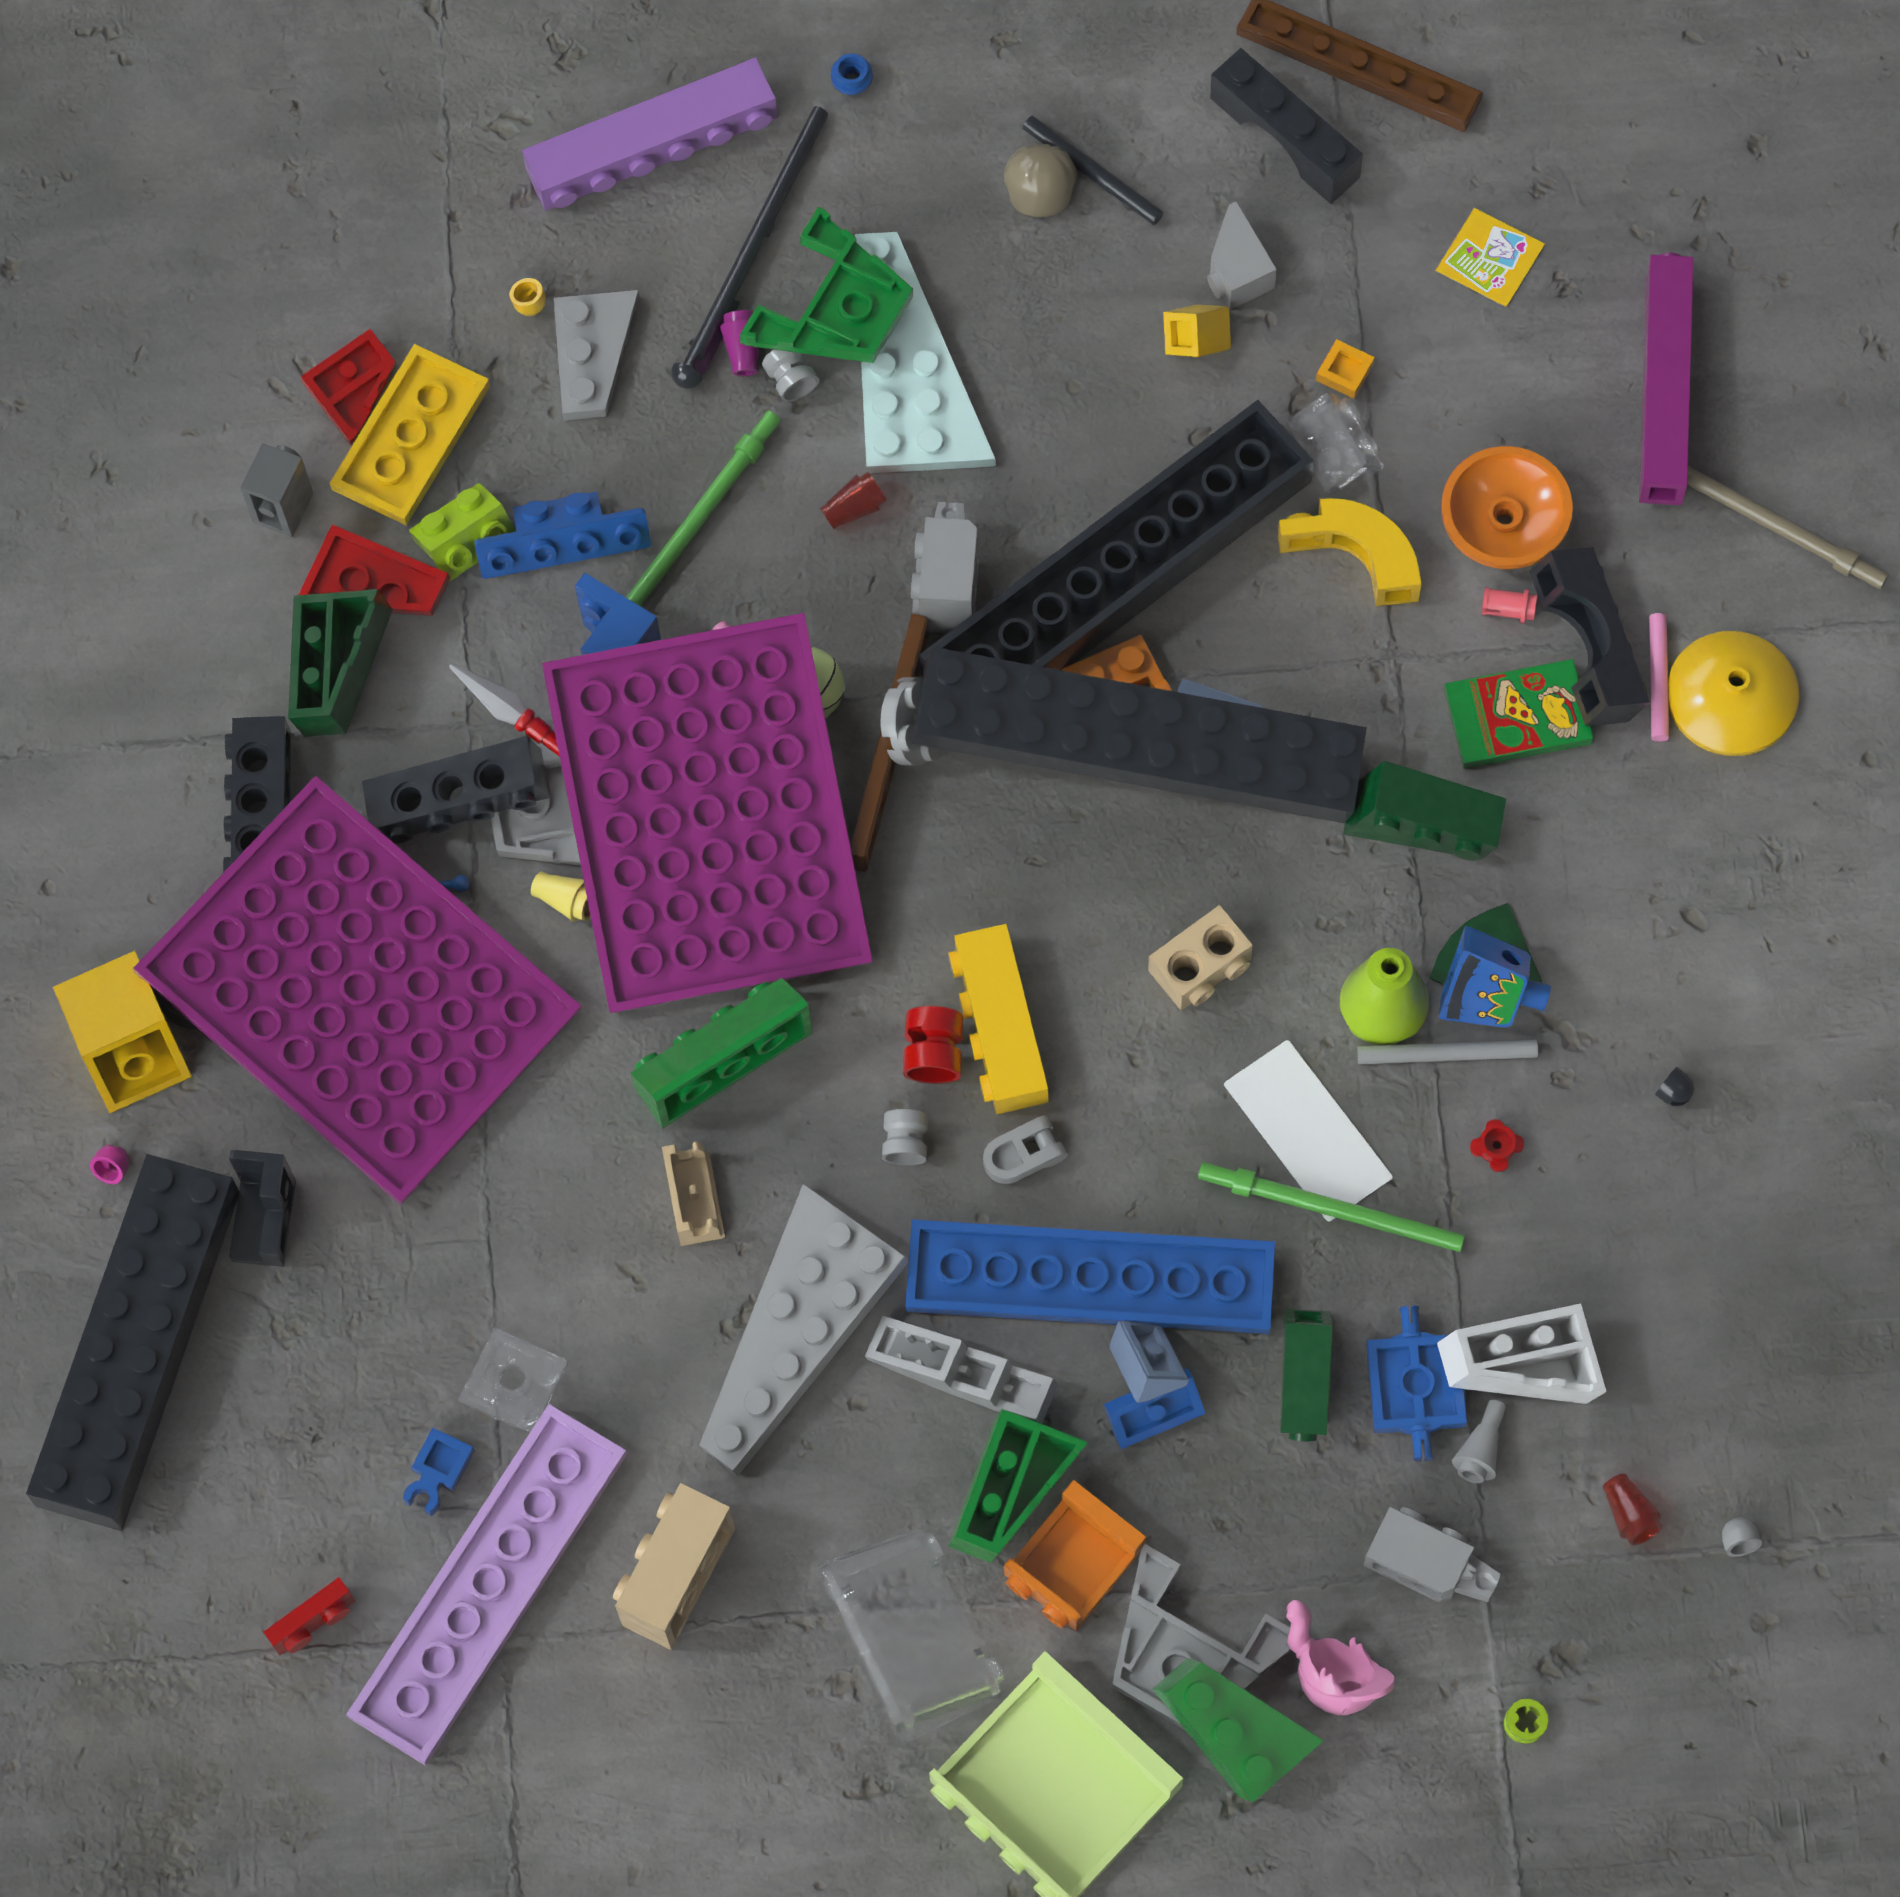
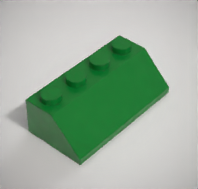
[630,978,813,1129]

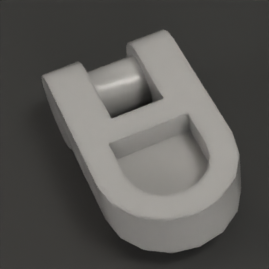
[983,1115,1068,1184]

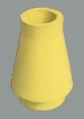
[531,871,591,922]

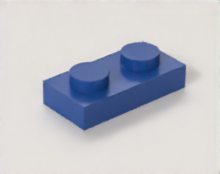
[1103,1368,1205,1449]

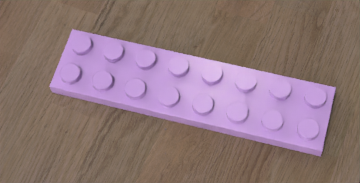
[346,1404,627,1766]

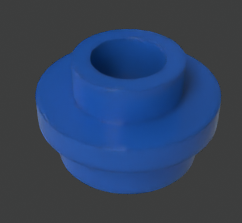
[831,53,873,95]

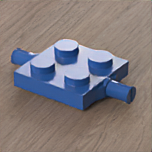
[1366,1305,1467,1462]

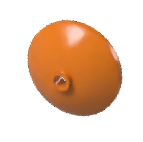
[1441,446,1573,569]

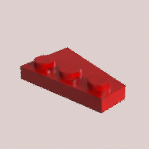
[298,524,451,616]

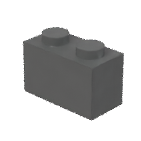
[240,443,313,537]

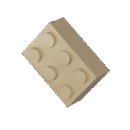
[613,1483,736,1650]

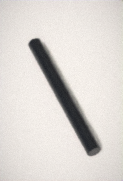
[1022,115,1164,226]

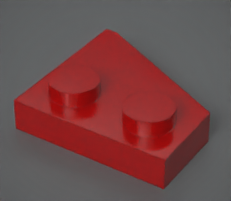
[301,329,396,445]

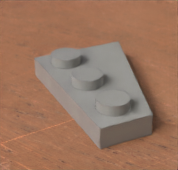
[554,290,640,421]

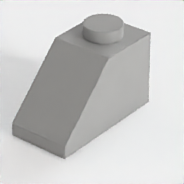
[1207,202,1277,310]

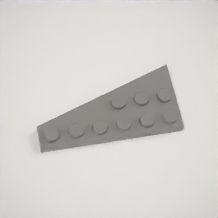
[699,1184,909,1476]

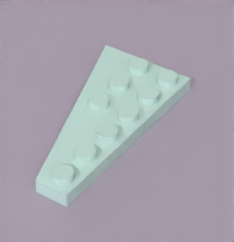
[855,232,996,474]

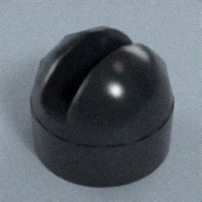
[1655,1066,1694,1106]

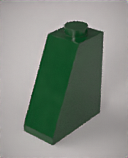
[1280,1309,1332,1442]

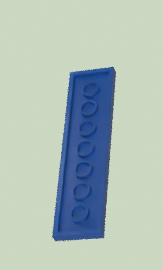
[905,1220,1275,1334]

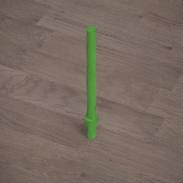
[626,410,781,607]
[1198,1161,1465,1252]

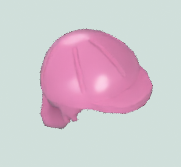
[1286,1600,1395,1716]

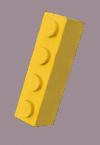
[948,924,1049,1115]

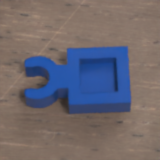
[403,1427,475,1516]

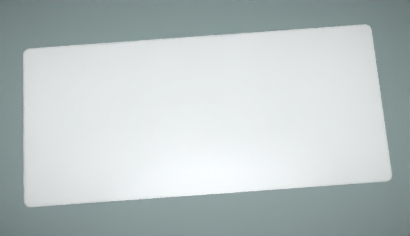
[1224,1040,1392,1222]

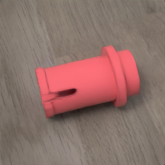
[1482,587,1537,624]

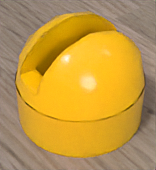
[509,278,546,316]

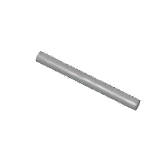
[1357,1040,1538,1064]

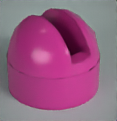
[90,1144,130,1184]

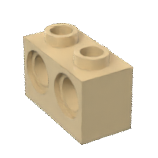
[1148,905,1253,1011]

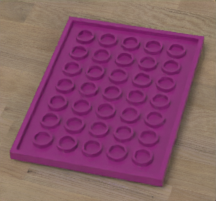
[542,613,873,1013]
[133,776,582,1206]

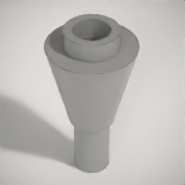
[1452,1400,1506,1483]

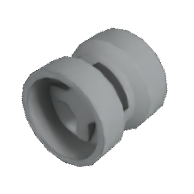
[762,349,820,402]
[882,1109,928,1166]

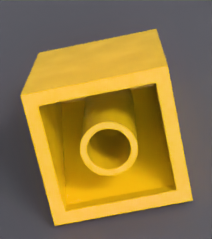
[53,950,192,1113]

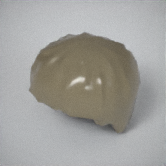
[1003,144,1077,217]

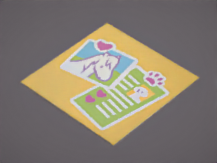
[1435,208,1545,307]

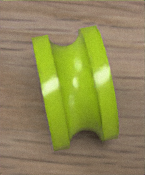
[1504,1699,1549,1744]

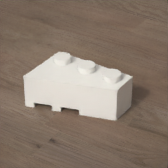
[1437,1303,1607,1404]

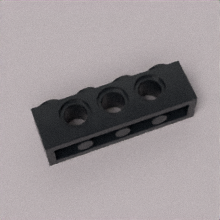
[223,716,291,873]
[362,736,550,844]

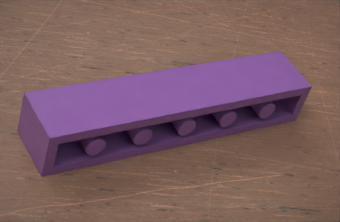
[522,57,778,211]

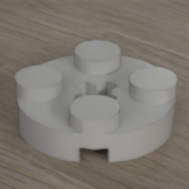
[881,677,942,766]

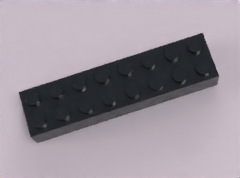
[26,1154,239,1531]

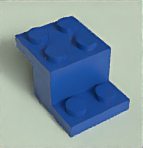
[575,572,661,655]

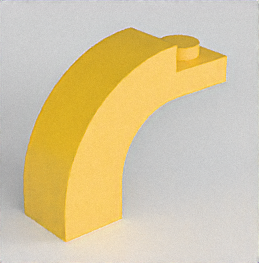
[1278,498,1421,606]

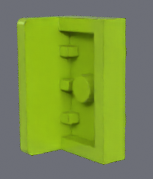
[409,483,516,581]

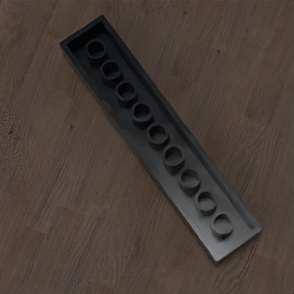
[920,400,1314,676]
[911,647,1367,823]

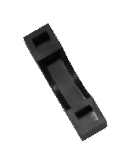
[1210,48,1363,204]
[1529,547,1650,727]

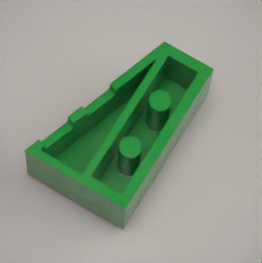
[948,1409,1088,1563]
[1152,1658,1323,1802]

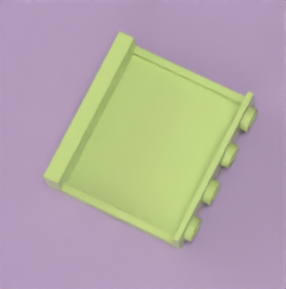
[929,1651,1183,1897]

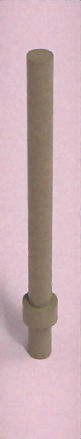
[1687,466,1889,590]

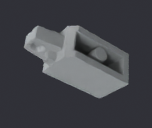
[1364,1507,1501,1603]

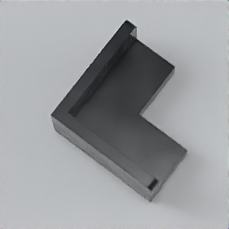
[229,1150,296,1267]

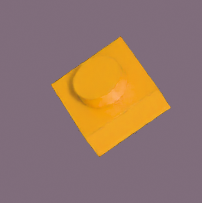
[1316,339,1375,399]

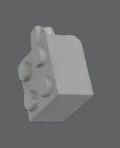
[911,502,979,634]

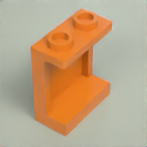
[1004,1480,1146,1632]

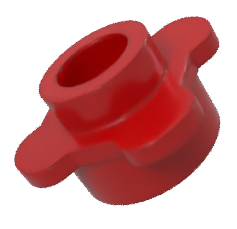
[1470,1119,1524,1172]

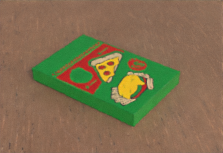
[1444,659,1593,769]

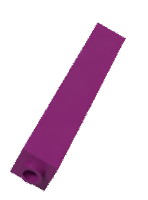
[1639,252,1693,505]

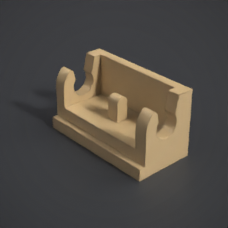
[662,1142,725,1246]

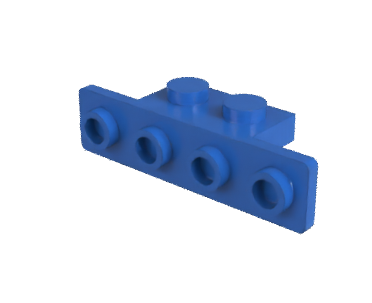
[475,491,652,579]

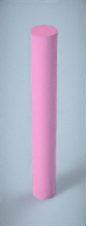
[1649,613,1669,742]

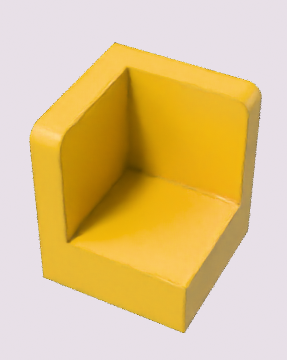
[1163,305,1231,357]

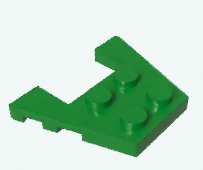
[740,207,913,363]

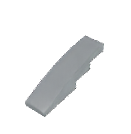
[865,1316,1058,1424]

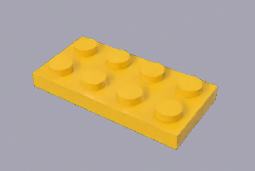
[330,344,490,526]

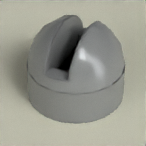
[1722,1517,1762,1557]

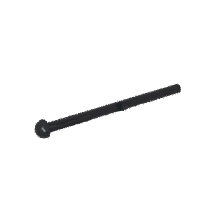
[671,106,828,389]

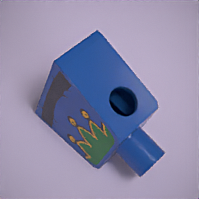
[1439,926,1551,1028]

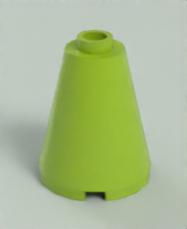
[1340,948,1429,1046]

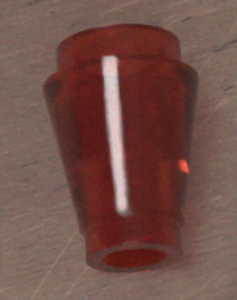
[820,472,887,530]
[1603,1474,1662,1546]

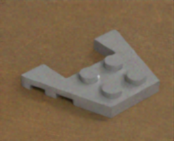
[491,743,581,865]
[1112,1544,1291,1730]

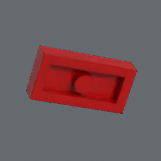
[263,1577,355,1656]

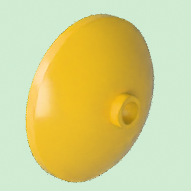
[1668,631,1799,756]

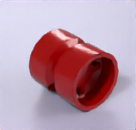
[903,1006,964,1084]

